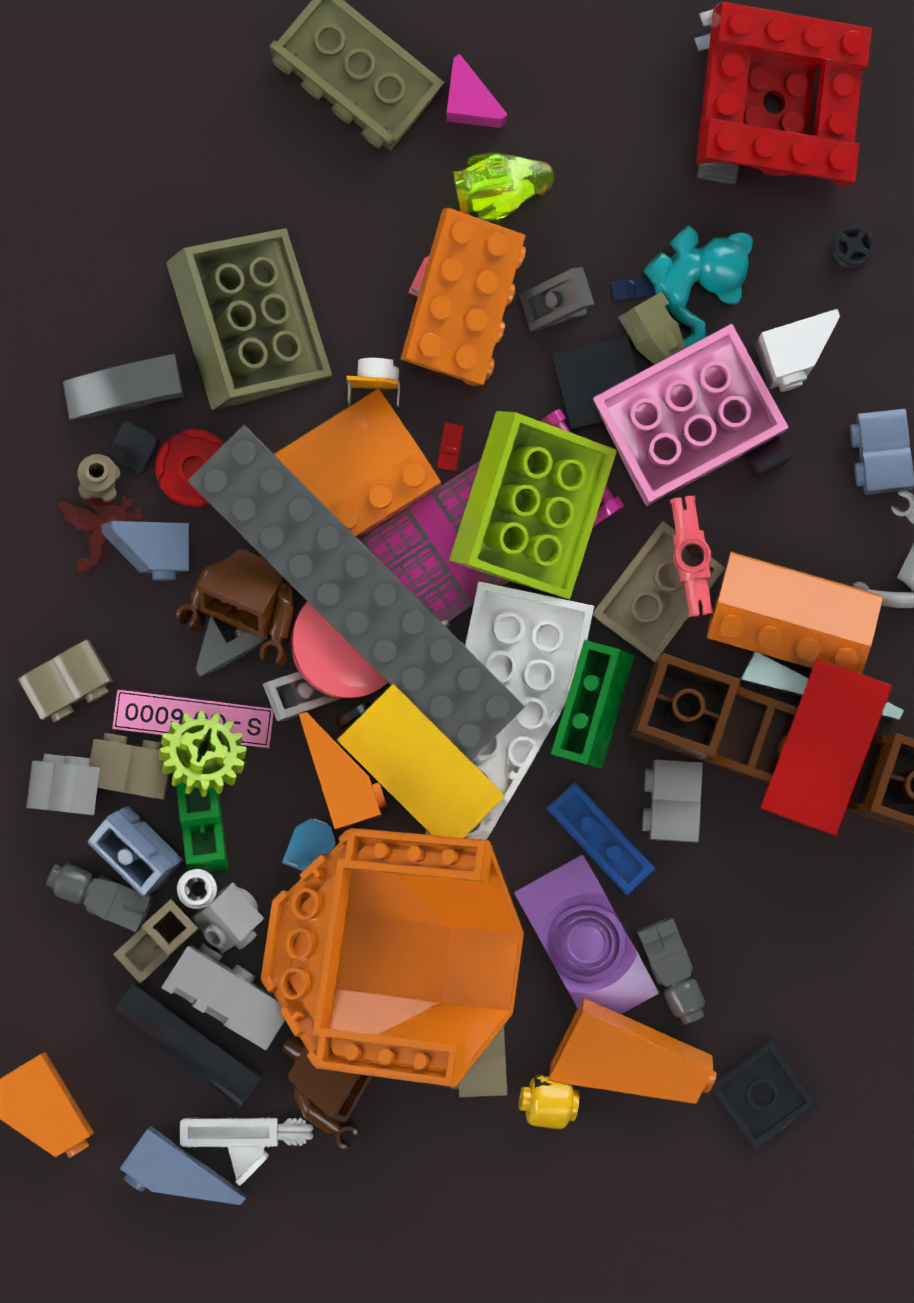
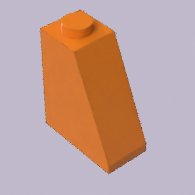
[0,1052,94,1158]

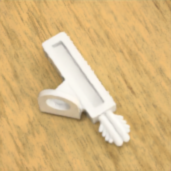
[180,1117,313,1186]

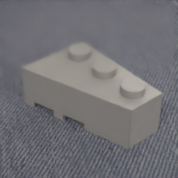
[161,943,285,1050]

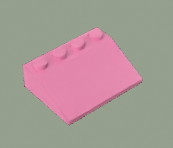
[593,324,789,507]

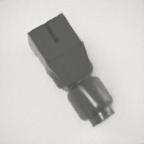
[46,863,155,932]
[636,917,705,1025]

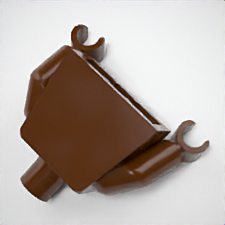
[176,549,294,667]
[282,1034,373,1149]

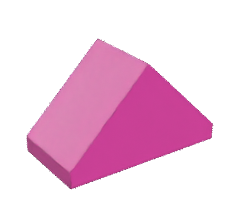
[447,54,508,128]

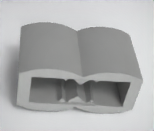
[26,754,100,815]
[642,760,702,843]

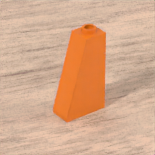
[549,997,717,1104]

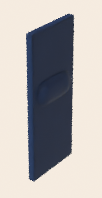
[611,276,656,302]

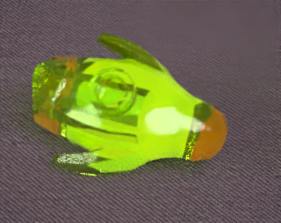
[454,152,555,220]

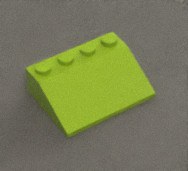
[449,411,617,600]

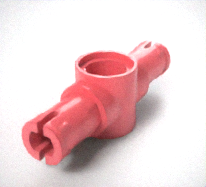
[670,496,714,617]

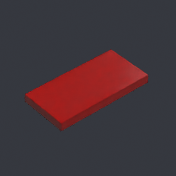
[761,658,893,837]

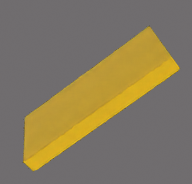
[337,684,505,838]

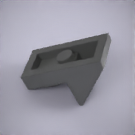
[519,267,594,331]
[196,616,270,679]

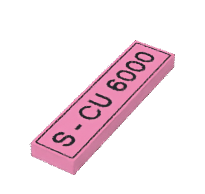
[112,690,274,748]

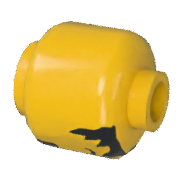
[519,1075,579,1129]

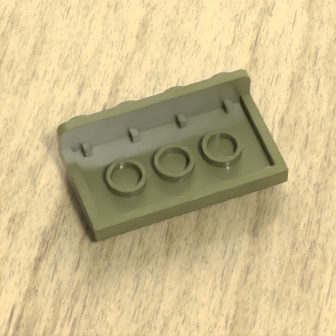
[269,0,445,151]

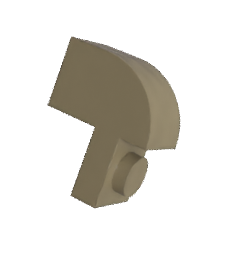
[113,899,199,984]

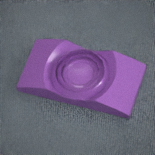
[514,854,659,1014]

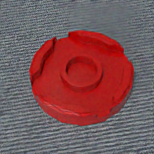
[155,429,224,508]

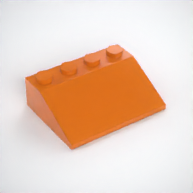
[274,388,441,539]

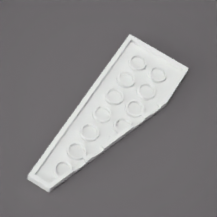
[425,582,594,840]

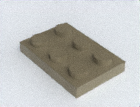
[592,521,725,663]

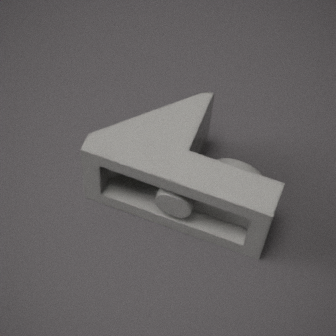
[263,672,342,721]

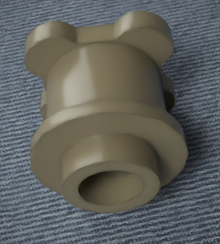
[78,454,121,502]

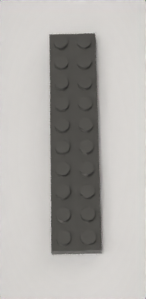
[187,425,525,761]

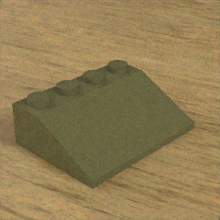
[166,228,332,410]

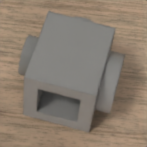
[191,883,264,954]

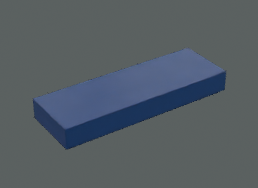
[546,782,655,896]

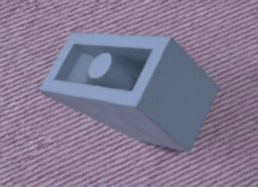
[102,521,189,581]

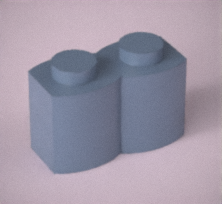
[850,409,914,495]

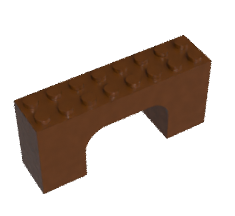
[629,653,914,834]

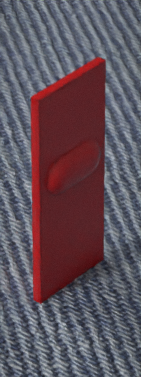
[437,422,464,472]

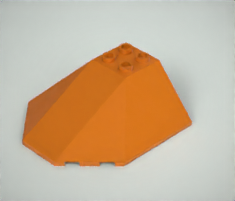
[261,828,524,1087]

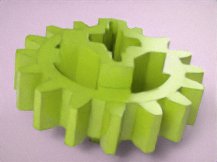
[159,710,246,797]

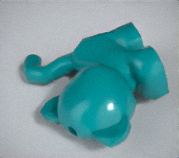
[644,225,753,351]

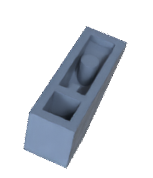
[120,1126,247,1205]

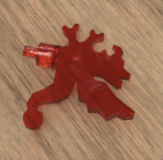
[58,495,143,572]

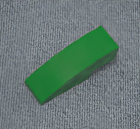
[177,745,229,873]

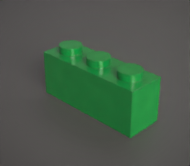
[551,640,635,769]

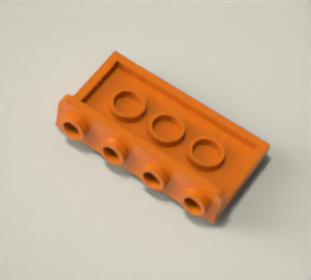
[400,208,526,386]

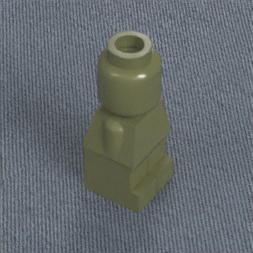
[618,292,685,365]

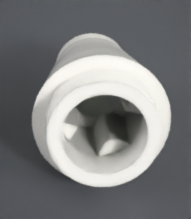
[177,869,217,909]

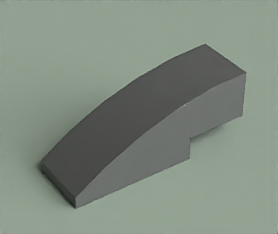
[63,354,184,420]

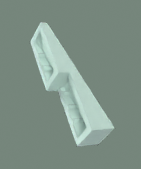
[740,652,904,721]

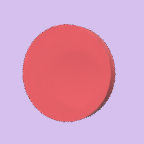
[290,601,388,699]

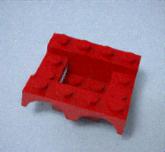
[696,2,872,188]

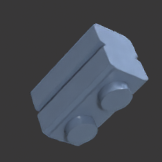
[87,806,184,897]

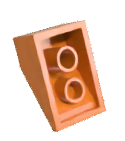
[299,712,387,830]

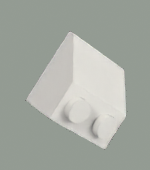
[755,309,840,392]

